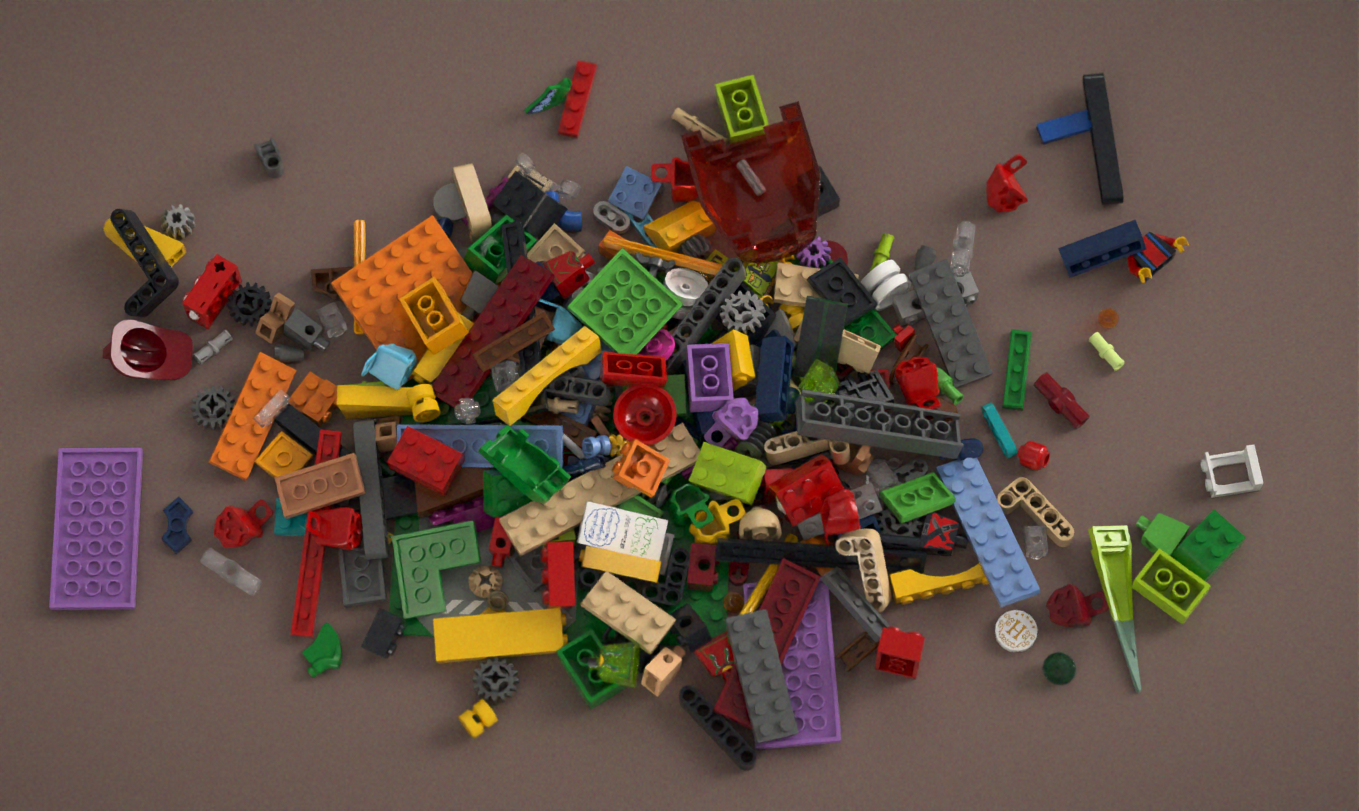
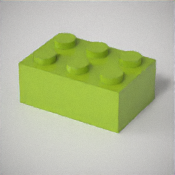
[715,75,770,147]
[689,442,767,505]
[1132,548,1211,625]

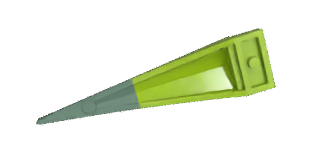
[1088,525,1141,693]

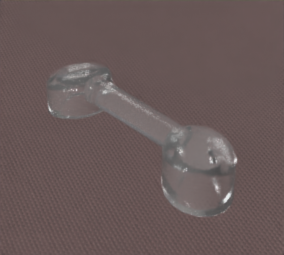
[515,153,582,200]

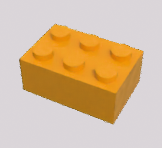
[399,277,469,355]

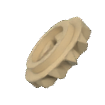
[469,565,503,598]

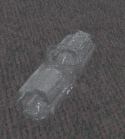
[951,221,976,277]
[200,547,262,597]

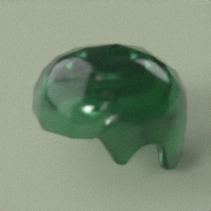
[1042,652,1077,686]

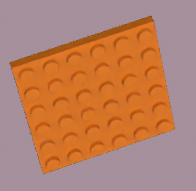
[331,215,480,381]

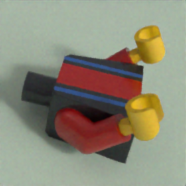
[1127,232,1189,283]

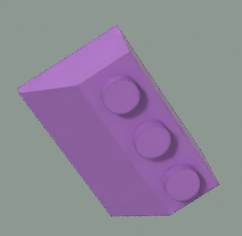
[686,343,734,412]

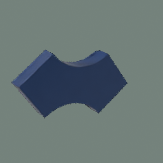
[161,496,193,555]

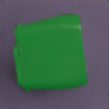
[668,484,714,529]

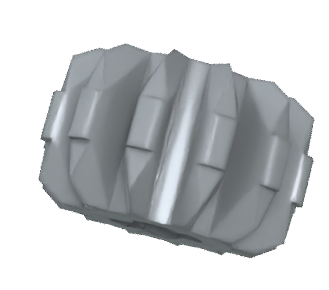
[160,204,195,239]

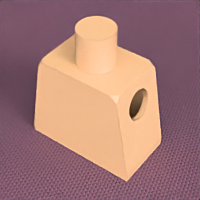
[641,645,686,697]

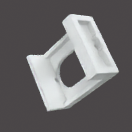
[1200,445,1263,498]

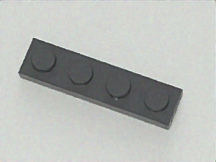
[821,566,890,643]

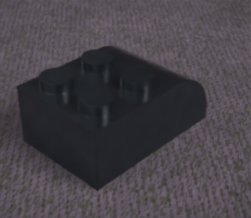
[492,170,568,239]

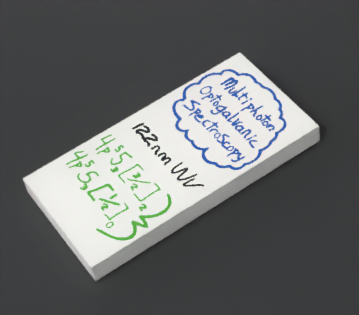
[577,501,668,561]

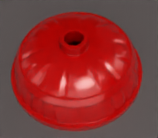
[613,384,677,446]

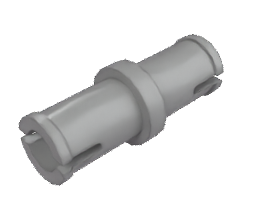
[193,329,233,365]

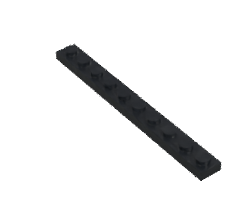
[501,220,549,416]
[714,538,927,574]

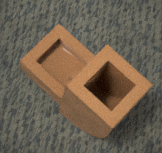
[255,293,295,344]
[375,415,401,453]
[831,443,874,475]

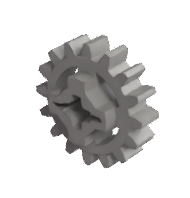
[720,291,766,335]

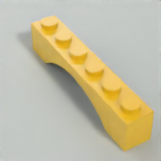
[493,326,602,426]
[889,563,989,605]

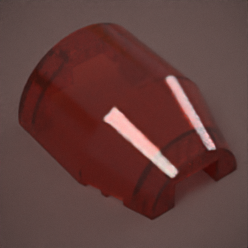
[681,101,821,263]

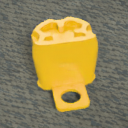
[689,499,746,545]

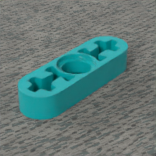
[981,402,1018,459]

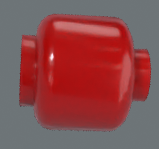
[1017,441,1050,471]

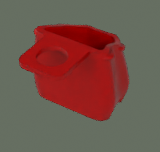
[986,154,1028,212]
[651,157,705,203]
[895,357,941,409]
[820,489,861,546]
[214,499,273,548]
[306,507,363,550]

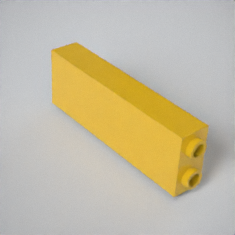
[433,608,568,663]

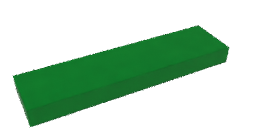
[1002,329,1032,411]

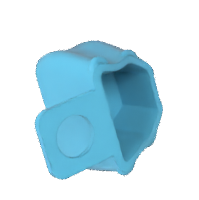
[539,299,582,344]
[361,344,417,390]

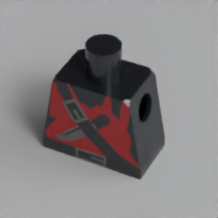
[918,512,968,557]

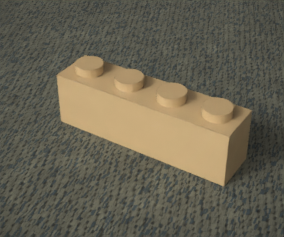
[793,319,881,373]

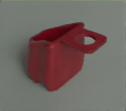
[1046,584,1109,627]

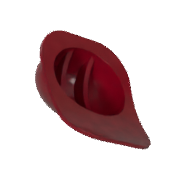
[102,320,193,380]

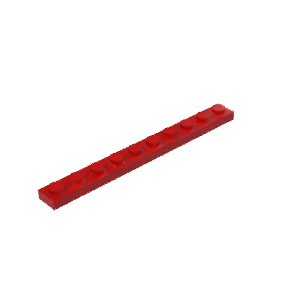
[291,430,342,638]

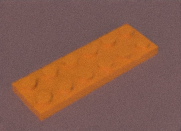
[208,352,297,481]

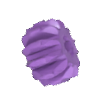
[797,236,831,268]

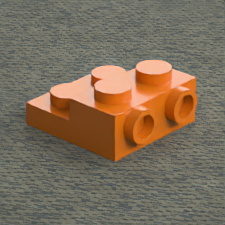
[286,371,338,427]
[612,439,670,497]

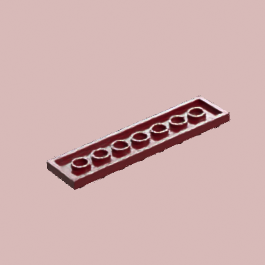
[432,255,555,413]
[712,558,821,729]

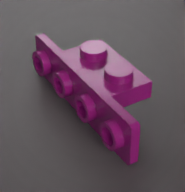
[428,497,495,532]

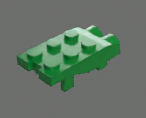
[478,425,571,505]

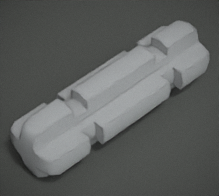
[736,160,766,196]

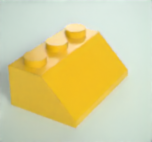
[643,200,719,253]

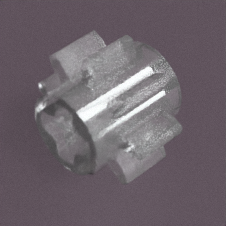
[454,397,480,424]

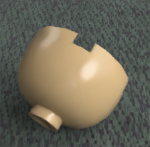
[739,507,782,541]

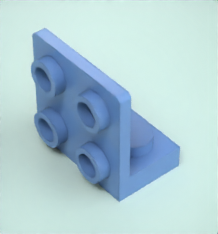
[608,166,665,219]

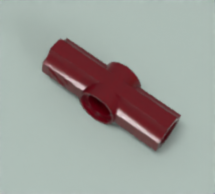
[1033,372,1090,429]

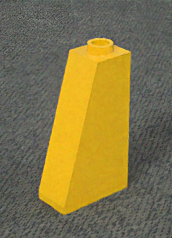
[103,218,186,268]
[412,312,474,384]
[337,385,413,419]
[579,545,661,583]

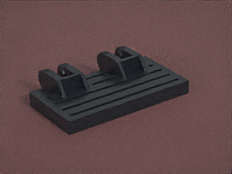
[804,369,894,411]

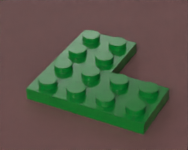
[392,521,481,620]

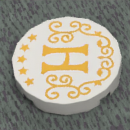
[995,610,1038,652]

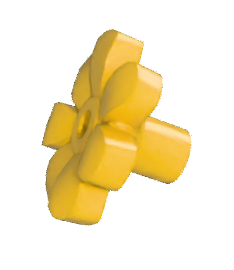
[609,433,629,457]

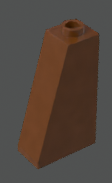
[415,467,491,519]

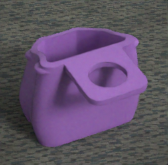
[704,398,758,447]

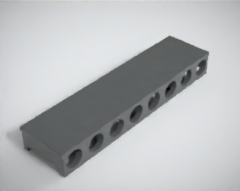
[795,389,963,459]

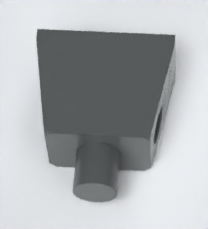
[460,270,499,321]
[283,308,330,352]

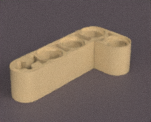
[452,163,492,244]
[764,431,851,465]
[997,477,1074,547]
[836,529,892,613]

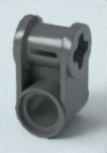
[254,137,284,178]

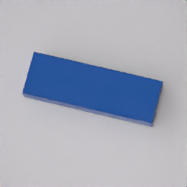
[1036,110,1091,144]

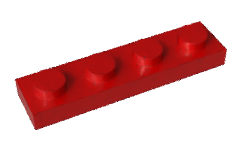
[558,60,597,138]

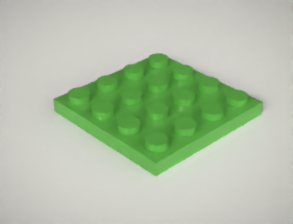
[567,248,683,355]

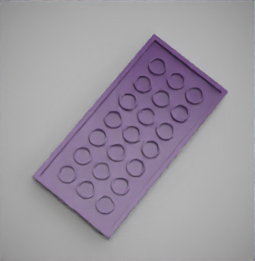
[49,448,143,610]
[743,577,842,750]

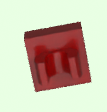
[892,324,916,352]

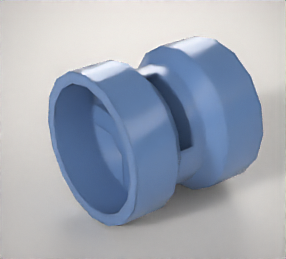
[582,435,611,458]

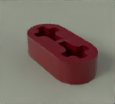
[729,561,750,586]

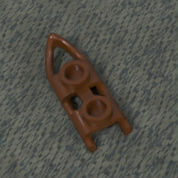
[889,334,929,385]
[835,631,880,672]

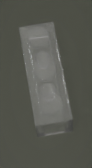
[253,389,290,427]

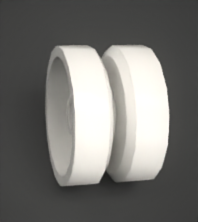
[861,260,911,311]
[663,268,708,320]

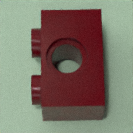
[687,543,720,592]

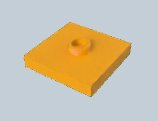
[254,431,314,479]

